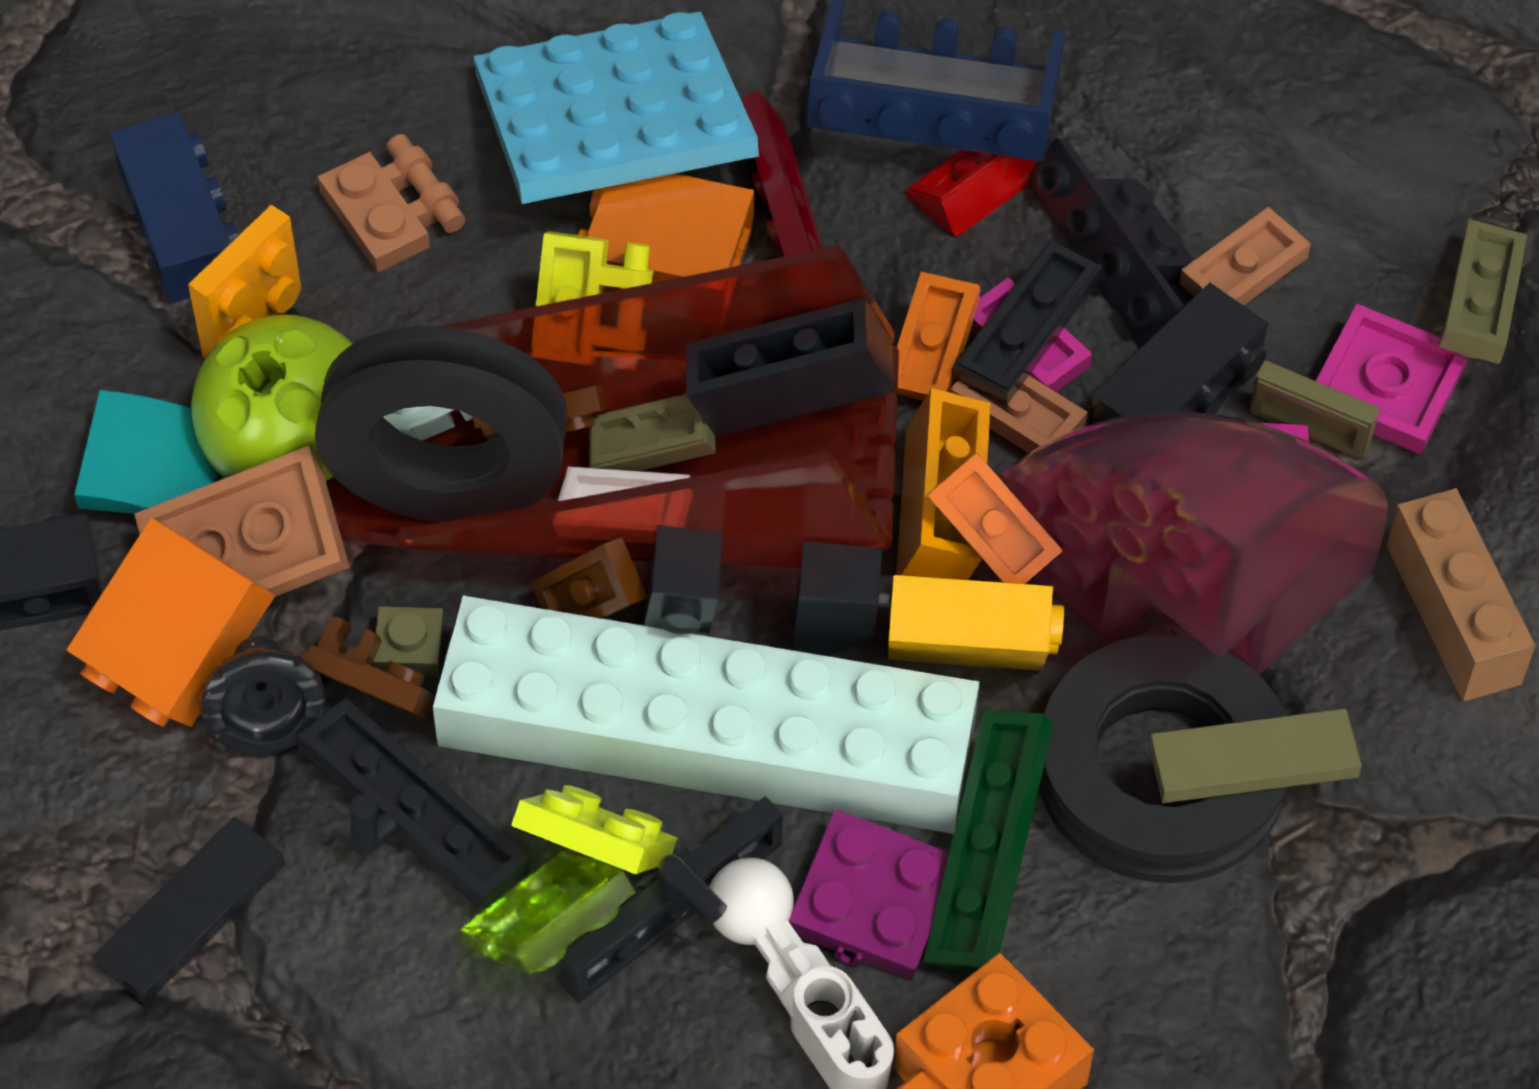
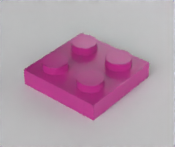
[1316,304,1469,454]

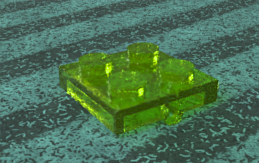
[459,850,636,975]

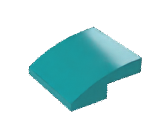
[74,390,219,514]

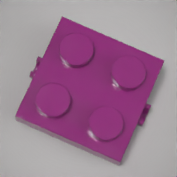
[788,809,949,981]

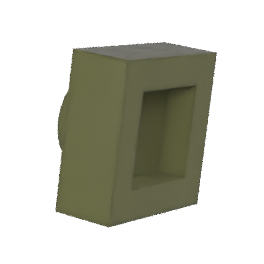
[373,606,445,677]

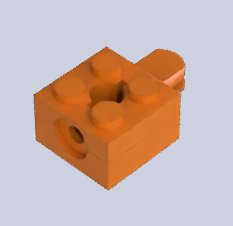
[893,953,1094,1089]

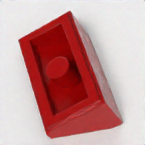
[905,150,1037,236]

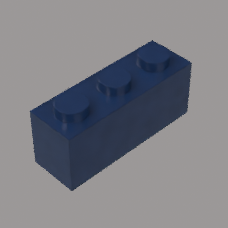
[110,112,239,304]

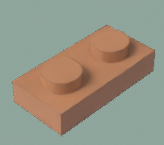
[1179,207,1311,305]
[950,376,1088,467]

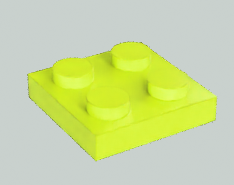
[511,785,678,874]

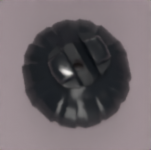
[200,637,326,756]

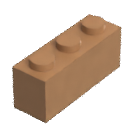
[1386,488,1536,702]

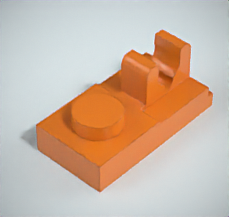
[892,272,981,401]
[927,452,1063,584]

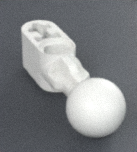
[709,858,894,1089]

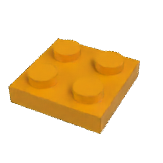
[188,205,302,358]

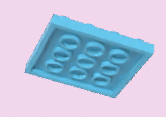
[474,11,759,204]

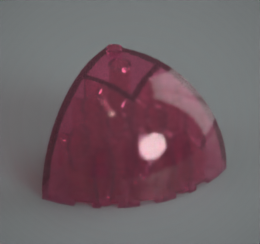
[997,411,1388,675]

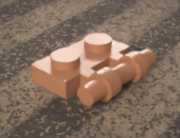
[317,134,466,273]

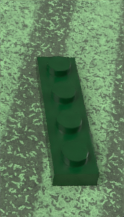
[923,710,1054,974]

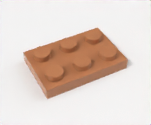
[135,445,350,597]

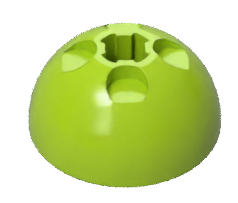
[191,315,353,481]

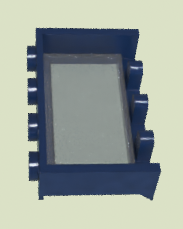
[807,0,1066,162]

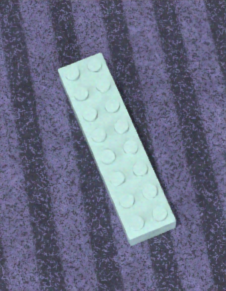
[433,596,979,834]

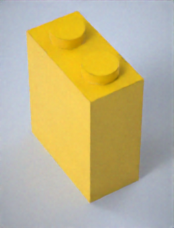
[888,575,1064,671]

